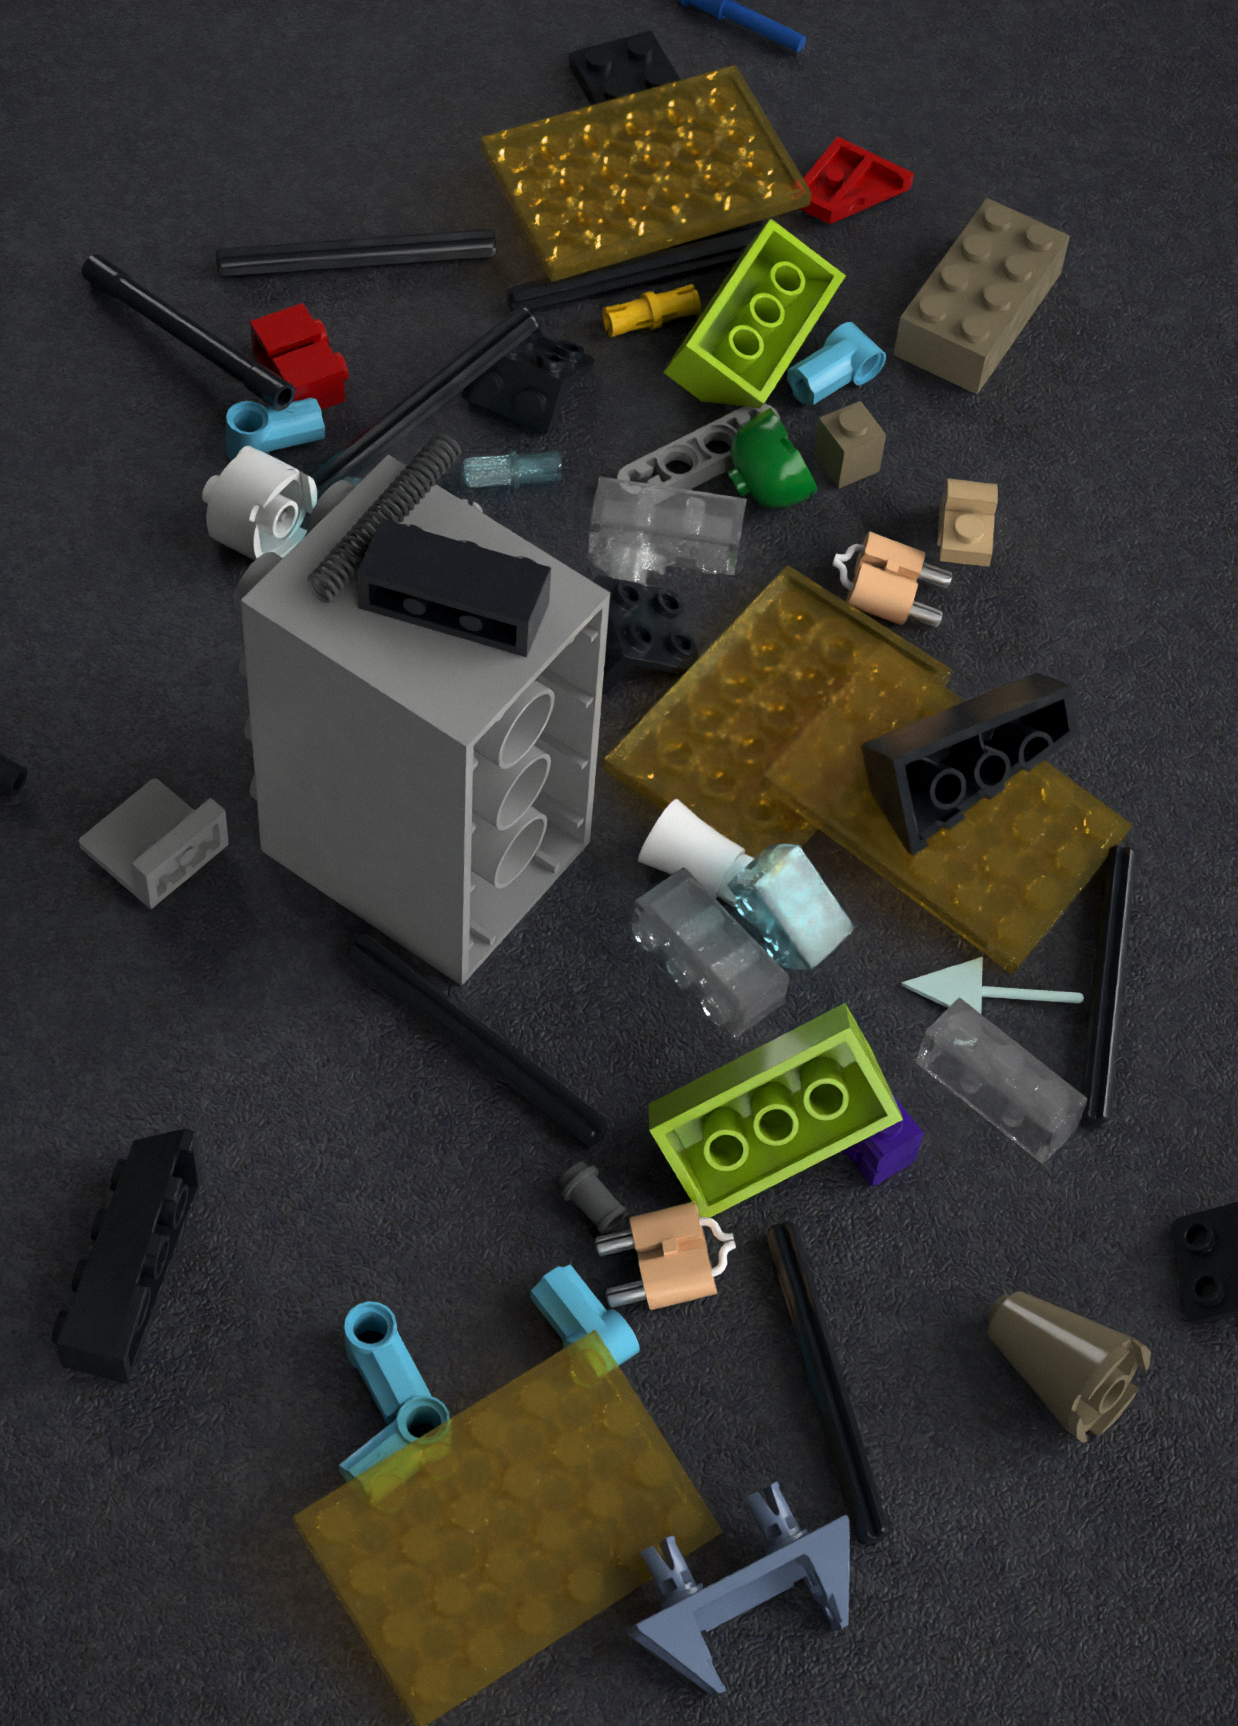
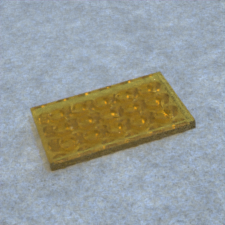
[481,65,811,282]
[604,565,952,882]
[761,642,1133,975]
[292,1329,723,1726]

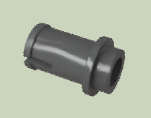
[558,1162,629,1235]

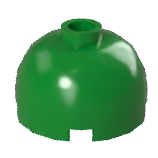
[727,408,818,508]

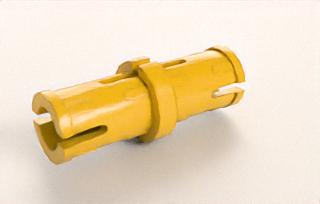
[602,284,701,338]

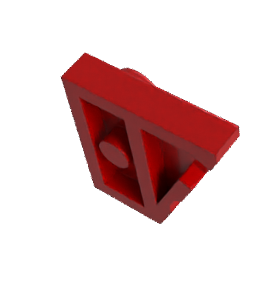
[790,136,914,224]

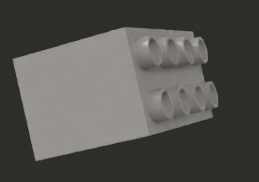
[234,455,610,986]

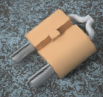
[832,531,952,627]
[595,1201,736,1310]

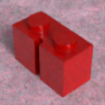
[250,303,349,410]

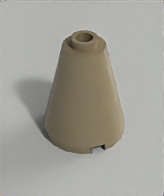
[986,1291,1151,1443]

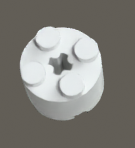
[202,446,317,560]

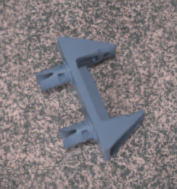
[625,1481,850,1696]

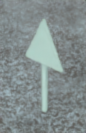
[901,957,1084,1023]

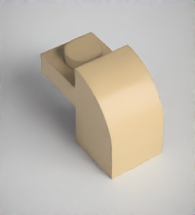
[937,478,998,567]

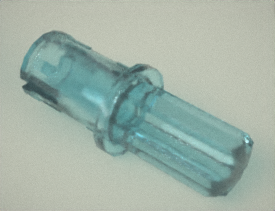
[462,450,562,489]

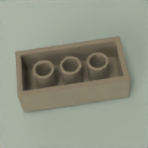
[893,198,1070,394]

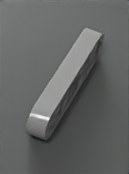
[616,404,780,512]

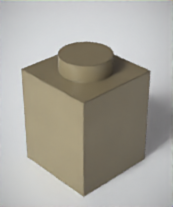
[813,401,886,489]

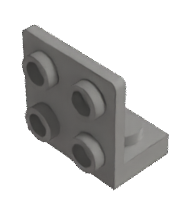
[79,779,229,909]

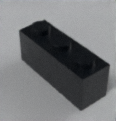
[357,519,551,657]

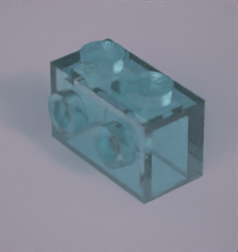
[727,844,855,969]

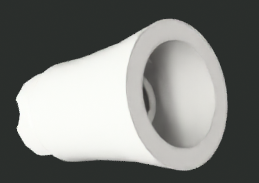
[638,799,761,907]

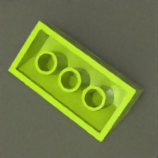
[663,219,846,408]
[648,1003,903,1218]

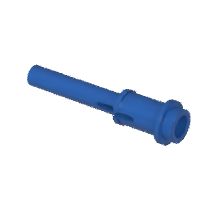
[679,0,806,53]

